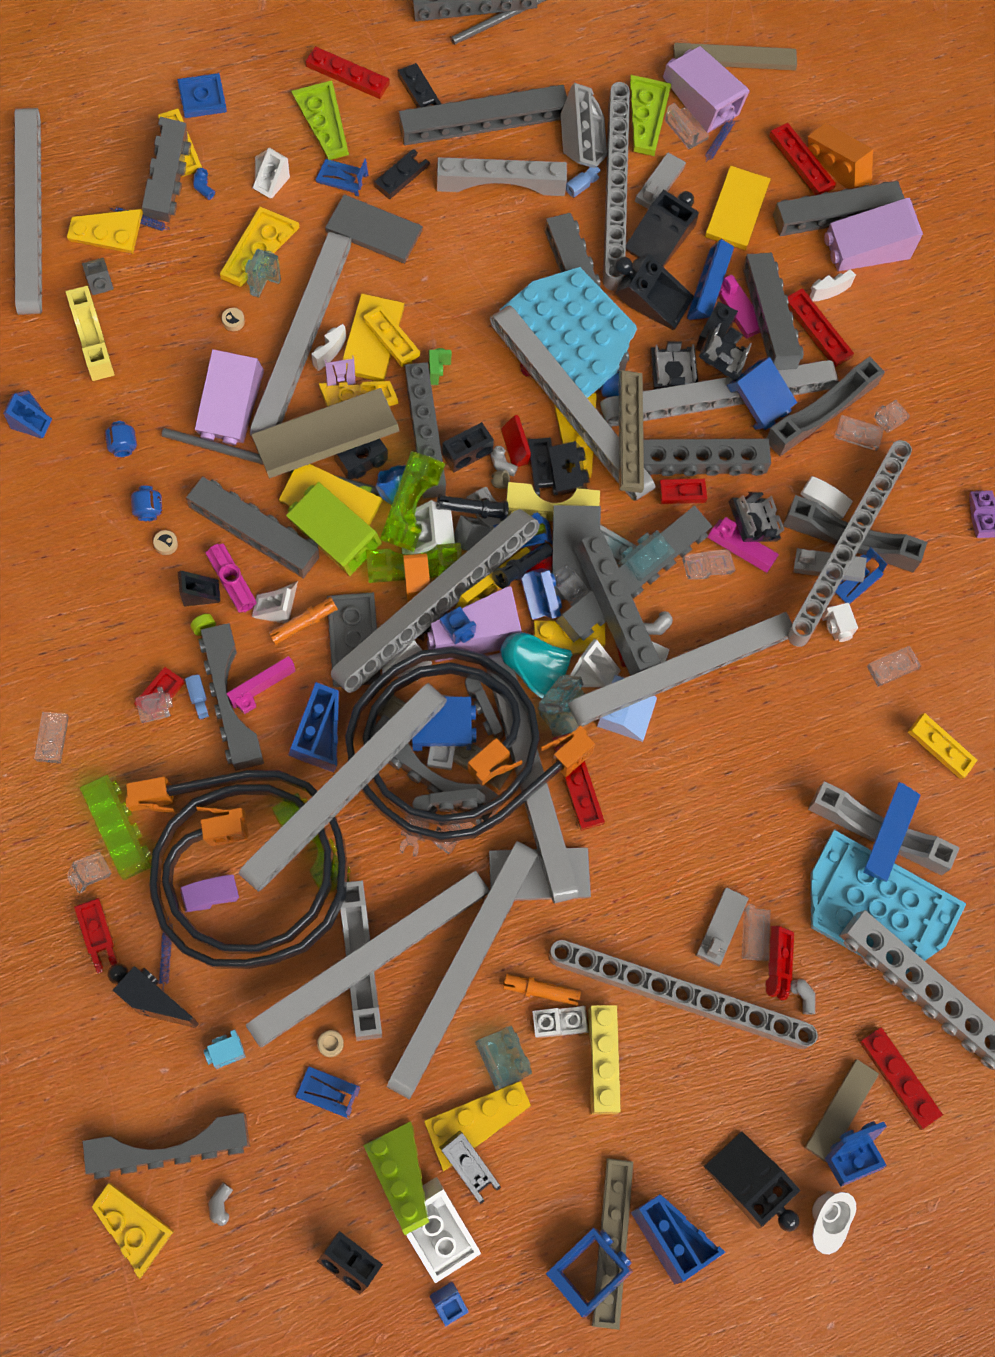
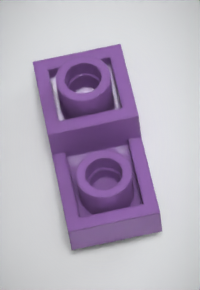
[969,490,995,538]
[180,874,239,912]

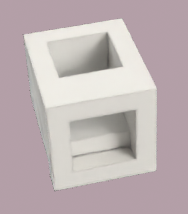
[822,603,858,642]

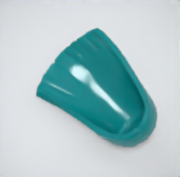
[501,632,572,702]

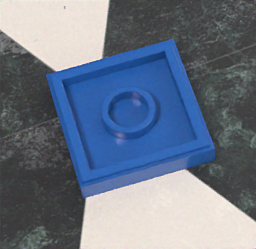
[178,73,227,118]

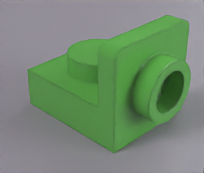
[428,348,452,385]

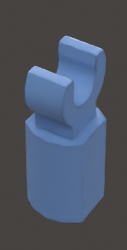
[565,167,600,198]
[185,675,209,719]

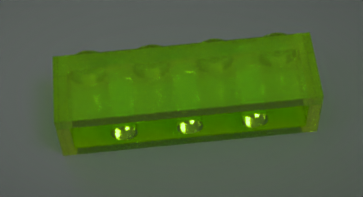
[80,775,152,880]

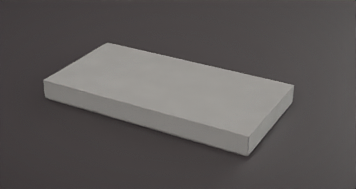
[489,848,591,901]

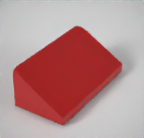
[501,415,531,467]

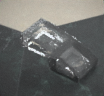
[682,550,736,579]

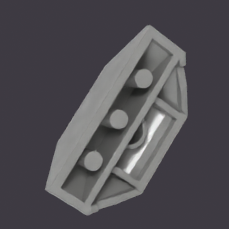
[561,83,607,168]

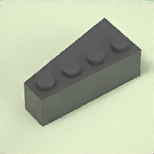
[142,117,191,223]

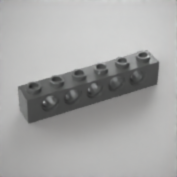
[412,0,537,22]
[405,362,446,499]
[643,439,771,476]

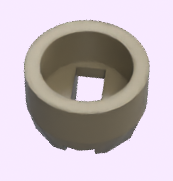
[491,470,510,489]

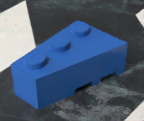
[288,682,339,773]
[631,1194,726,1284]

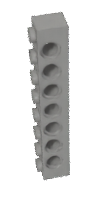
[839,910,995,1070]

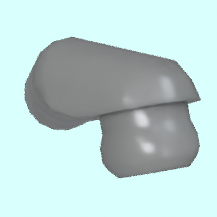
[491,446,518,477]
[644,611,673,635]
[791,979,815,1015]
[208,1183,233,1226]

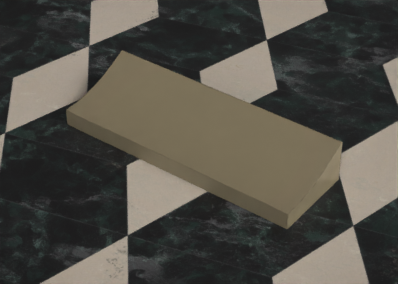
[252,388,399,478]

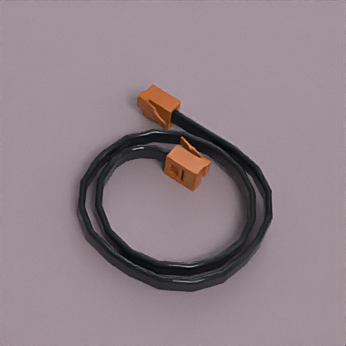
[345,646,595,843]
[125,770,348,969]

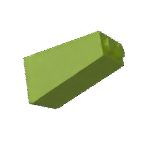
[286,482,382,576]

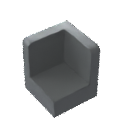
[454,515,491,551]

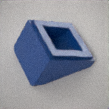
[430,1282,469,1327]

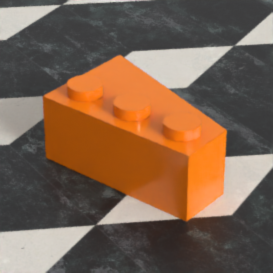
[808,123,873,189]

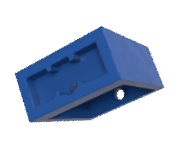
[546,1228,633,1317]

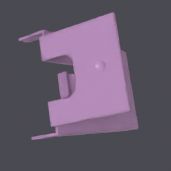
[325,355,356,386]

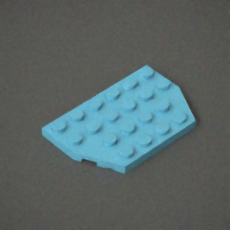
[499,267,637,398]
[811,830,966,974]

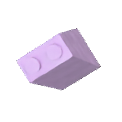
[663,46,749,134]
[825,198,923,271]
[195,349,264,445]
[427,586,521,662]

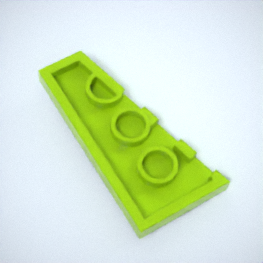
[630,75,671,156]
[291,80,349,160]
[363,1121,429,1235]

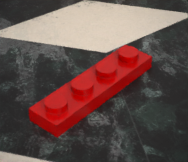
[305,46,390,99]
[769,122,836,195]
[788,288,854,367]
[552,733,605,831]
[859,1027,943,1130]

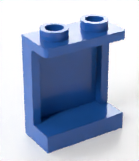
[727,357,797,430]
[412,697,476,751]

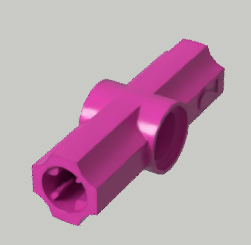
[205,543,257,613]

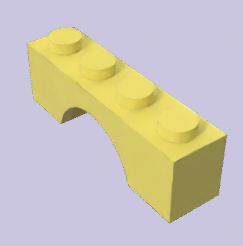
[66,286,115,381]
[506,482,600,521]
[588,1005,621,1114]

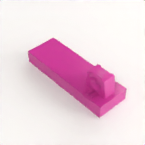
[718,275,760,339]
[708,517,779,573]
[226,656,295,714]

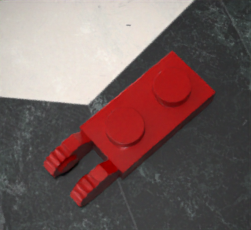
[74,898,118,974]
[765,926,794,1001]

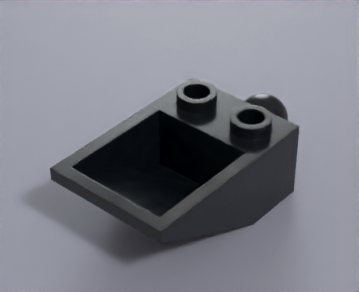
[626,189,699,267]
[615,253,694,330]
[108,963,199,1028]
[704,1131,801,1232]

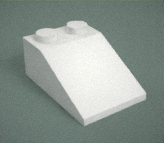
[393,1177,481,1283]

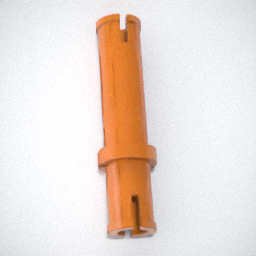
[268,596,338,645]
[503,973,581,1006]

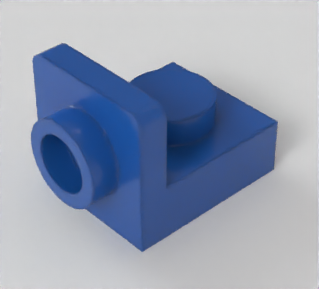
[440,607,476,645]

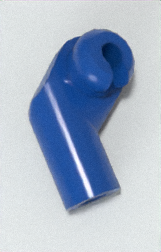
[193,168,215,200]

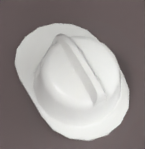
[812,1191,856,1254]

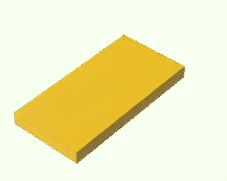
[705,166,771,250]
[343,294,404,381]
[279,464,382,526]

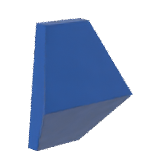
[3,391,52,438]

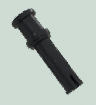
[436,494,509,521]
[492,543,553,589]

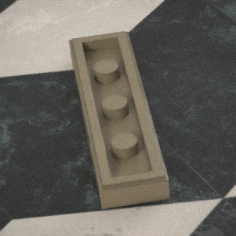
[804,1059,879,1163]

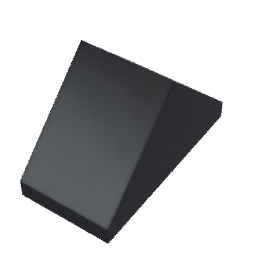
[178,570,221,607]

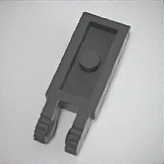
[465,678,504,740]
[412,788,486,813]

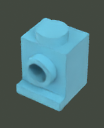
[203,1030,246,1069]

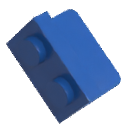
[825,1121,887,1187]

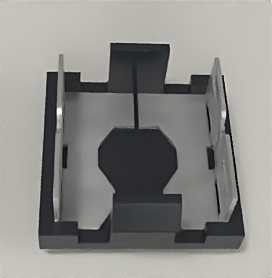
[699,323,752,381]
[650,341,698,390]
[728,492,784,542]

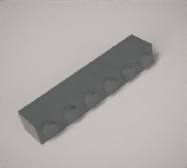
[773,181,905,236]
[743,253,804,370]
[186,477,319,579]
[574,532,661,676]

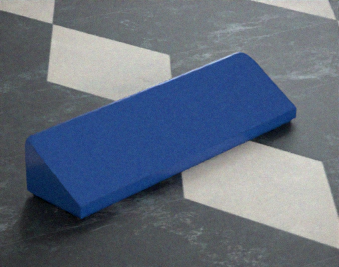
[687,239,734,320]
[863,782,921,882]

